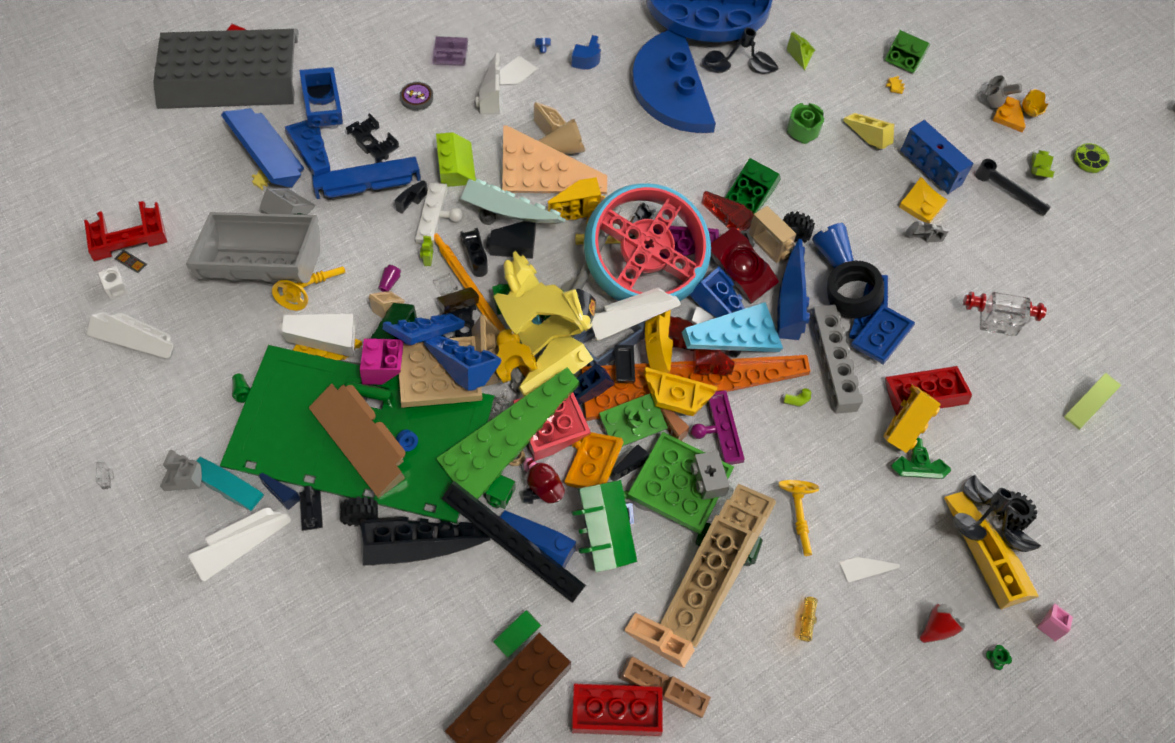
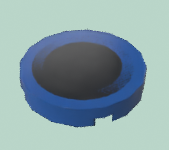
[307,84,334,105]

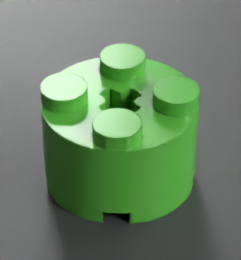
[787,103,824,144]

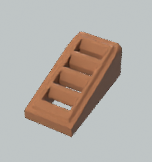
[659,407,689,441]

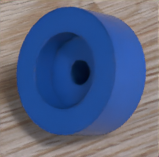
[535,38,551,53]
[396,429,418,451]

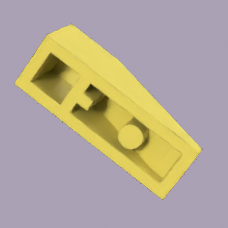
[844,113,894,149]

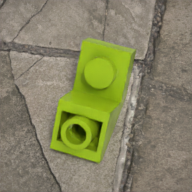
[1031,150,1055,178]

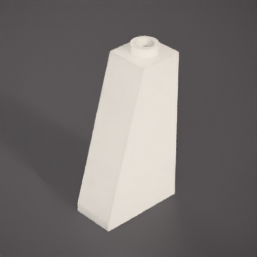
[279,314,356,357]

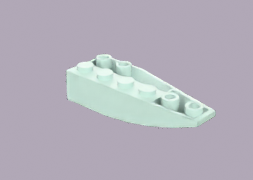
[461,178,566,223]

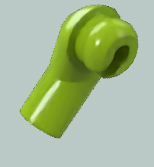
[783,388,812,407]

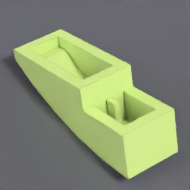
[1064,373,1121,430]

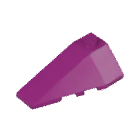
[645,226,719,259]

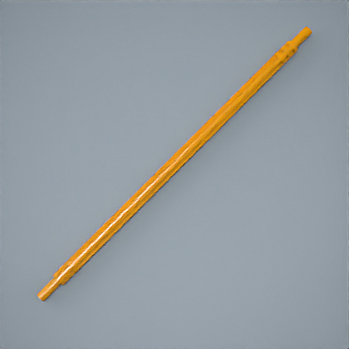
[434,233,588,457]

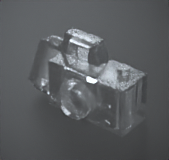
[488,389,511,422]

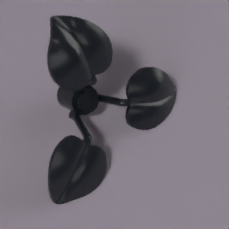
[704,27,779,73]
[953,475,1041,552]

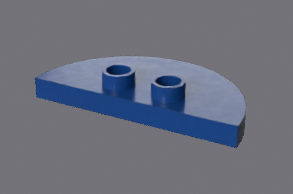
[646,0,772,42]
[632,30,716,133]

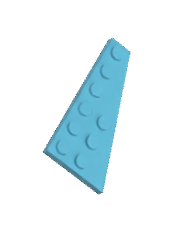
[682,302,783,352]

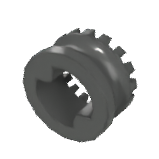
[480,209,496,225]

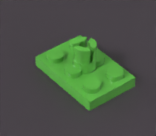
[598,393,668,447]

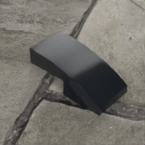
[395,180,428,214]

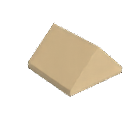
[534,102,566,136]

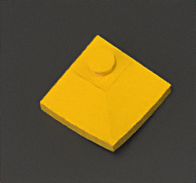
[899,177,948,223]

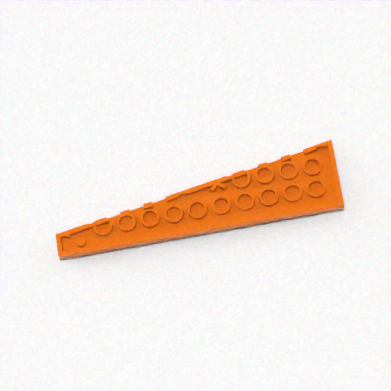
[581,355,810,421]

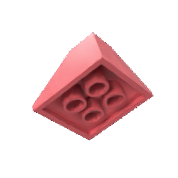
[513,392,591,461]

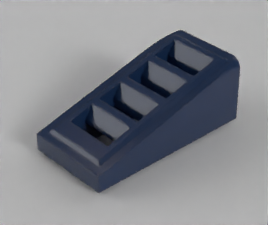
[259,473,300,510]

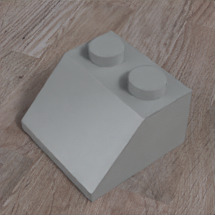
[259,188,315,214]

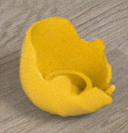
[1022,89,1048,117]

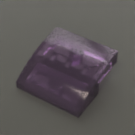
[433,36,468,66]

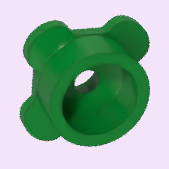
[986,645,1012,670]

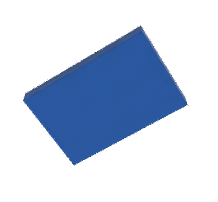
[851,304,915,365]

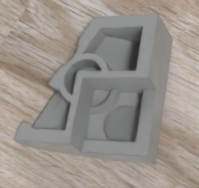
[906,221,949,243]
[160,450,202,491]

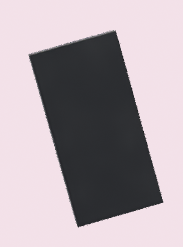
[614,345,635,383]

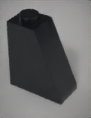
[486,221,536,259]

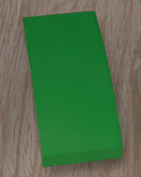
[493,610,542,658]

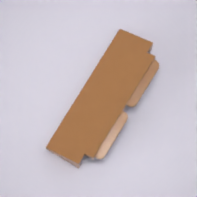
[309,384,406,498]

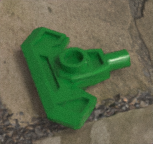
[891,438,951,479]

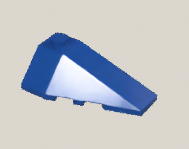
[690,267,745,318]

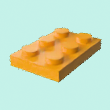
[564,432,624,488]

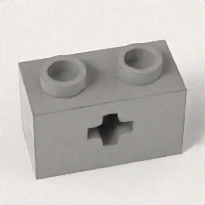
[690,451,730,500]

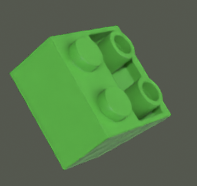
[885,30,931,73]

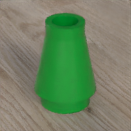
[232,373,251,403]

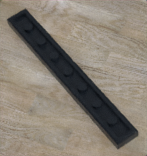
[442,481,586,603]

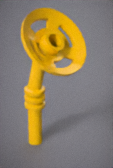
[272,266,345,311]
[778,480,820,556]

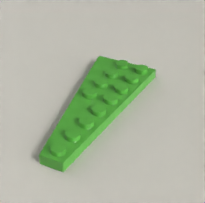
[436,367,579,499]

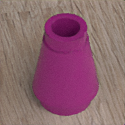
[378,264,401,292]

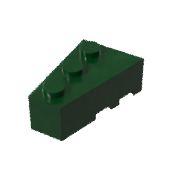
[371,303,417,339]

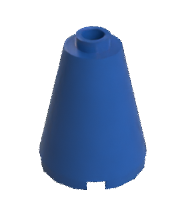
[812,223,854,268]

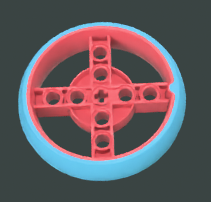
[584,183,711,301]

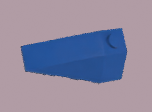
[424,336,501,391]
[500,510,576,568]

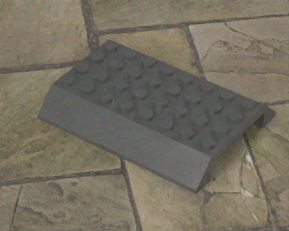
[153,29,298,109]

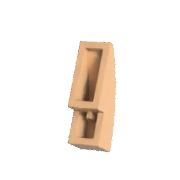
[625,613,695,668]

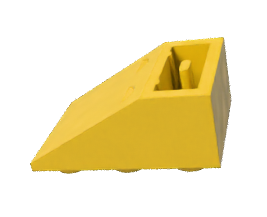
[548,177,601,220]

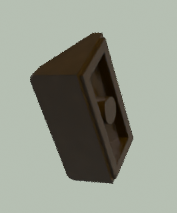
[437,287,479,314]

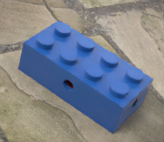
[901,119,974,194]

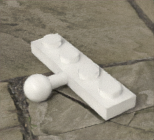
[415,183,463,245]

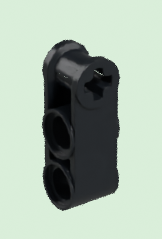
[460,228,488,277]

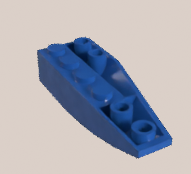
[777,239,810,340]

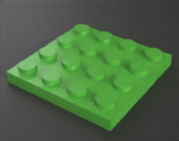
[627,432,734,534]

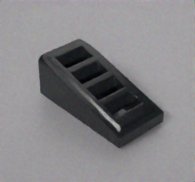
[611,445,650,481]

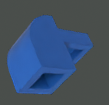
[571,35,601,70]

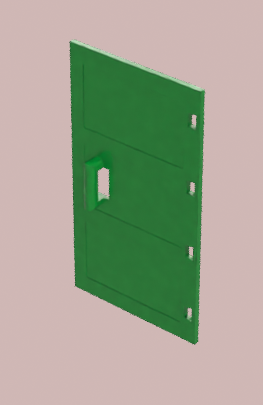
[220,345,496,524]

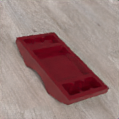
[711,226,779,304]

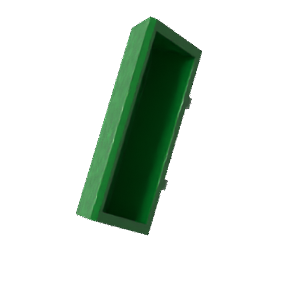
[571,480,638,572]

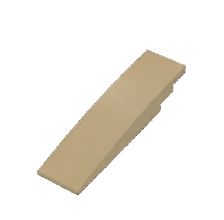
[661,483,776,648]

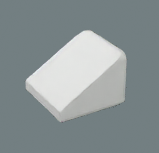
[691,306,713,326]

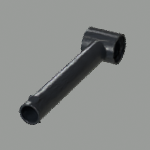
[975,159,1051,215]

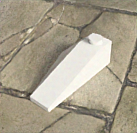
[476,53,500,114]

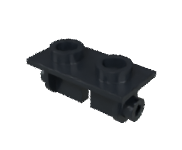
[629,203,656,238]
[299,486,323,531]

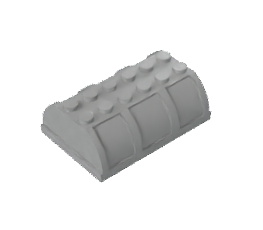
[186,212,320,283]

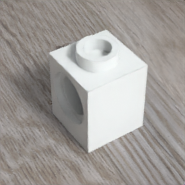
[98,266,129,300]

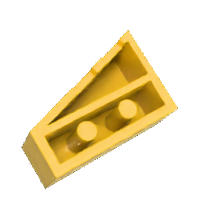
[883,385,941,453]

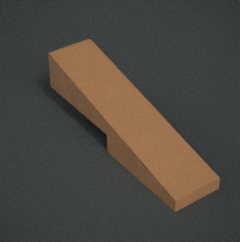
[619,656,711,718]

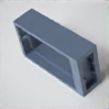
[573,321,645,366]

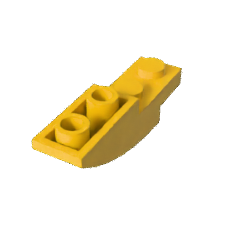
[645,310,673,373]

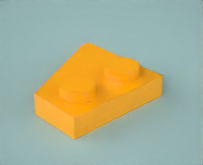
[992,96,1026,133]

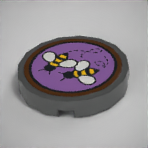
[400,82,434,111]

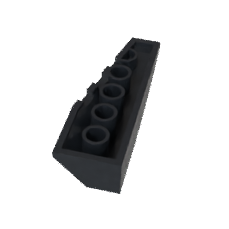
[360,517,491,566]

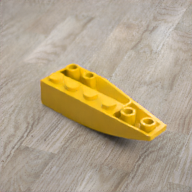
[944,491,1039,610]

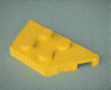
[644,367,717,417]

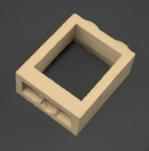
[749,206,796,264]

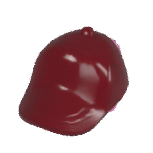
[523,457,565,504]

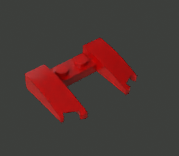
[84,201,168,261]

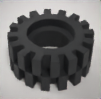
[783,211,815,243]
[995,491,1038,531]
[340,497,378,527]

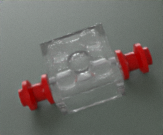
[963,291,1047,336]

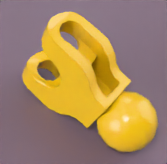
[496,329,538,383]

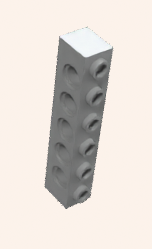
[810,305,863,414]

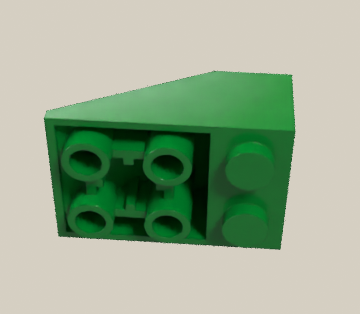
[722,158,781,219]

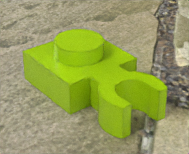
[420,236,434,266]

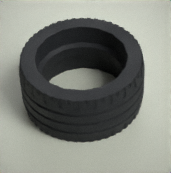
[827,260,884,319]

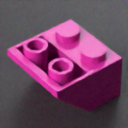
[360,339,404,385]

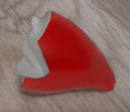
[920,603,965,643]

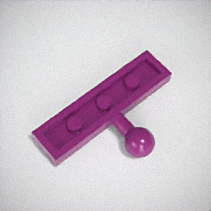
[691,390,745,465]

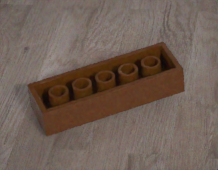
[445,632,572,743]

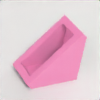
[1037,603,1073,642]

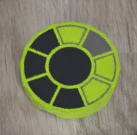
[1074,143,1110,173]

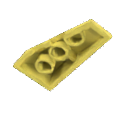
[518,336,593,397]

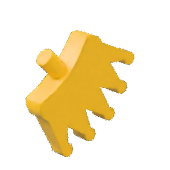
[886,76,905,94]

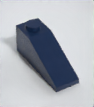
[573,363,614,405]

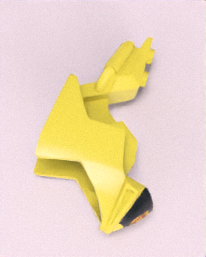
[494,251,597,356]

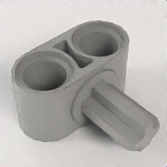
[985,75,1022,108]

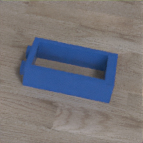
[299,67,343,128]

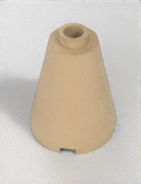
[538,119,585,154]

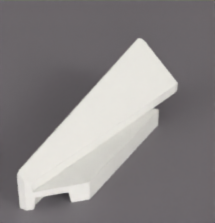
[591,288,681,341]
[188,507,291,582]

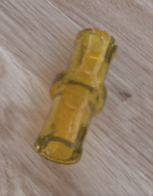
[798,597,818,642]

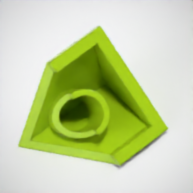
[786,31,816,71]

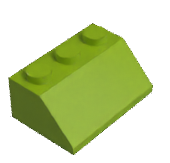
[436,132,476,187]

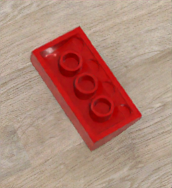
[885,366,972,416]
[572,684,663,736]

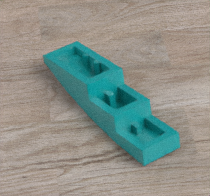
[196,457,264,511]

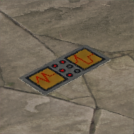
[114,250,147,273]

